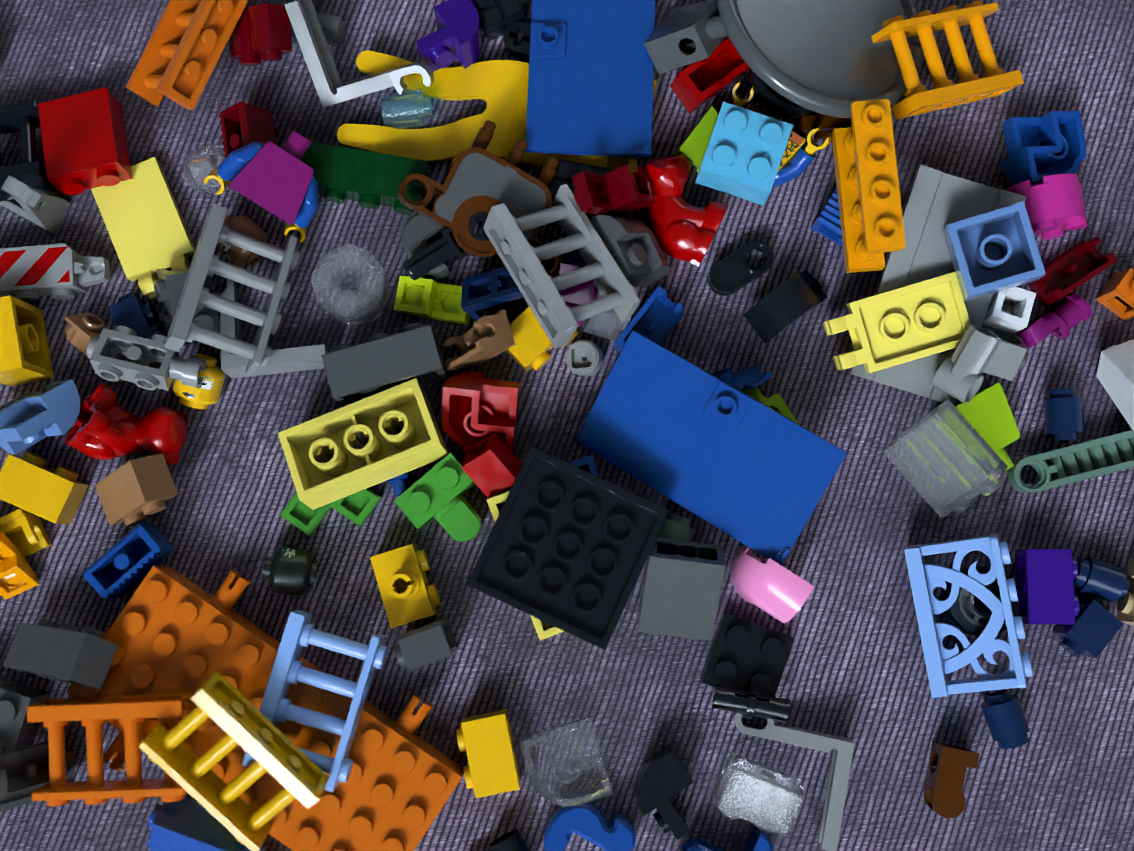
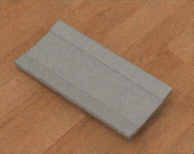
[849,164,1027,406]

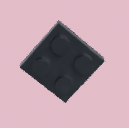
[700,612,795,697]

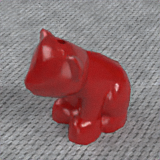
[645,154,729,267]
[65,383,189,465]

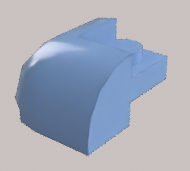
[0,379,80,455]

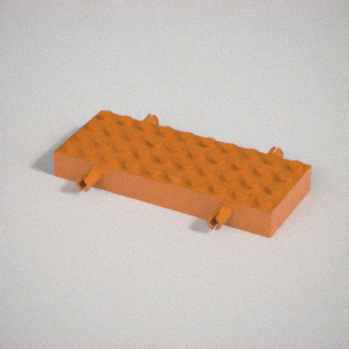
[65,565,464,851]

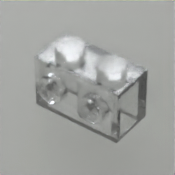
[713,752,805,836]

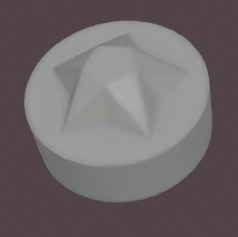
[566,339,603,377]

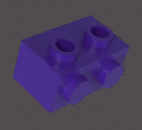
[1015,549,1080,625]

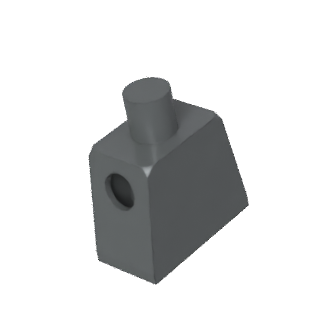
[644,0,728,74]

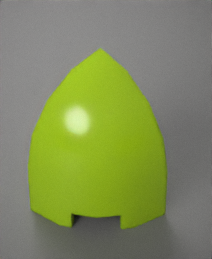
[672,106,719,173]

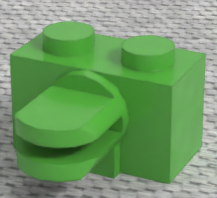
[394,453,482,542]

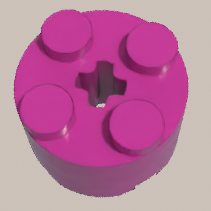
[1005,174,1088,240]

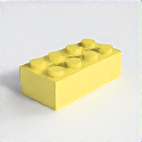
[278,378,448,510]

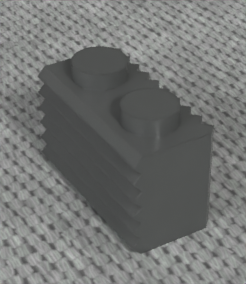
[394,617,458,672]

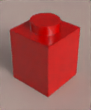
[461,432,521,499]

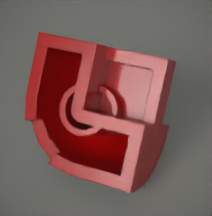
[441,372,520,453]

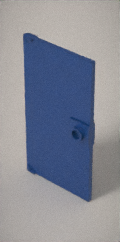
[525,0,655,159]
[575,330,848,566]

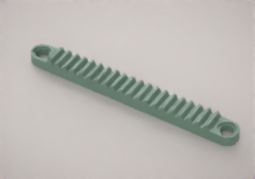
[1007,430,1134,493]

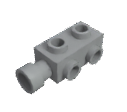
[87,326,206,391]

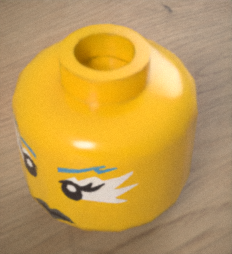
[173,354,226,409]

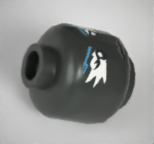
[262,546,318,597]

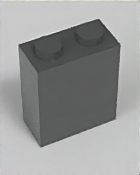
[638,538,726,641]

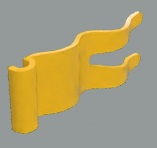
[337,50,657,169]

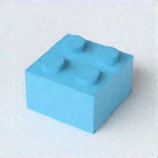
[695,101,793,205]

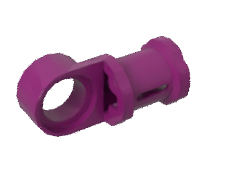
[1015,293,1093,349]

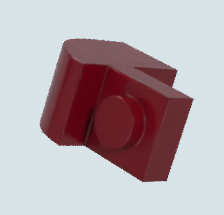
[572,164,655,219]

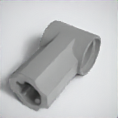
[933,324,1002,404]

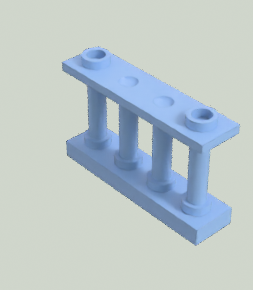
[242,610,388,792]

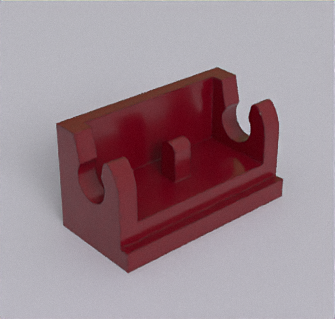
[1027,237,1119,307]

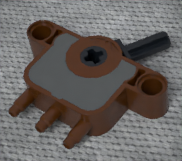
[397,120,562,280]

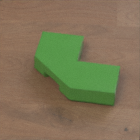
[280,488,382,536]

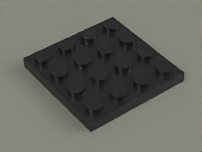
[466,446,669,650]

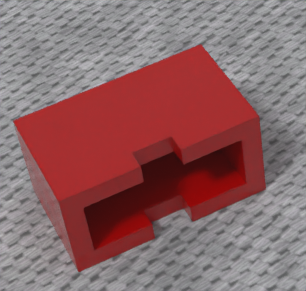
[670,38,750,114]

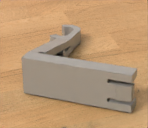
[284,0,434,107]
[0,165,71,233]
[214,274,331,379]
[734,712,855,851]

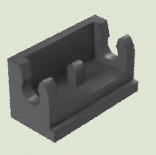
[0,741,75,812]

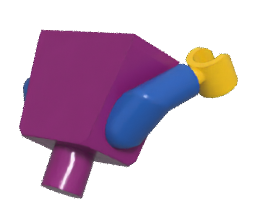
[204,130,319,243]

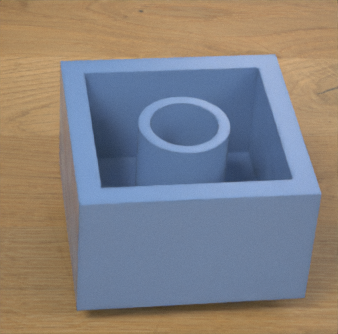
[943,201,1046,301]

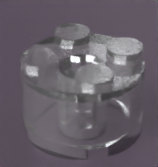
[311,244,390,325]

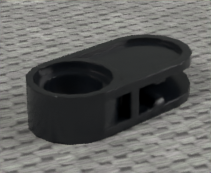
[708,241,774,296]

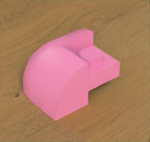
[730,546,815,623]

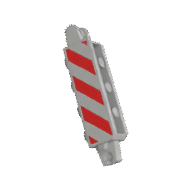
[0,243,110,303]

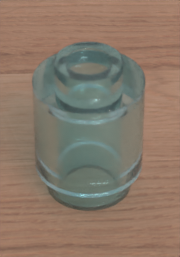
[380,89,434,129]

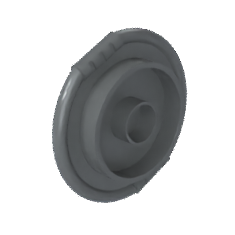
[717,0,923,118]

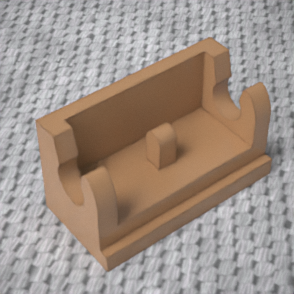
[442,310,515,371]

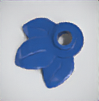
[712,363,772,390]

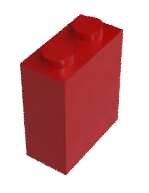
[38,87,133,195]

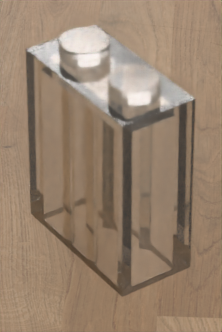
[883,399,1008,519]

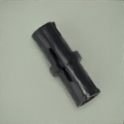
[712,685,790,723]

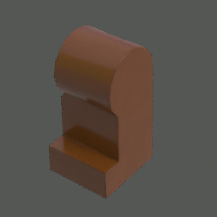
[924,741,979,818]

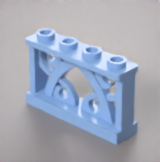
[904,534,1033,698]

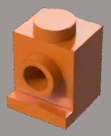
[1096,268,1134,320]

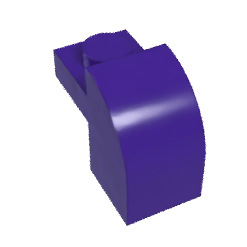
[416,0,483,72]

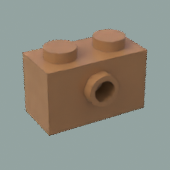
[95,453,178,527]

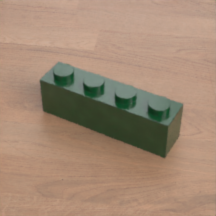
[301,142,432,215]

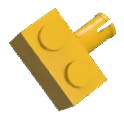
[370,544,441,628]

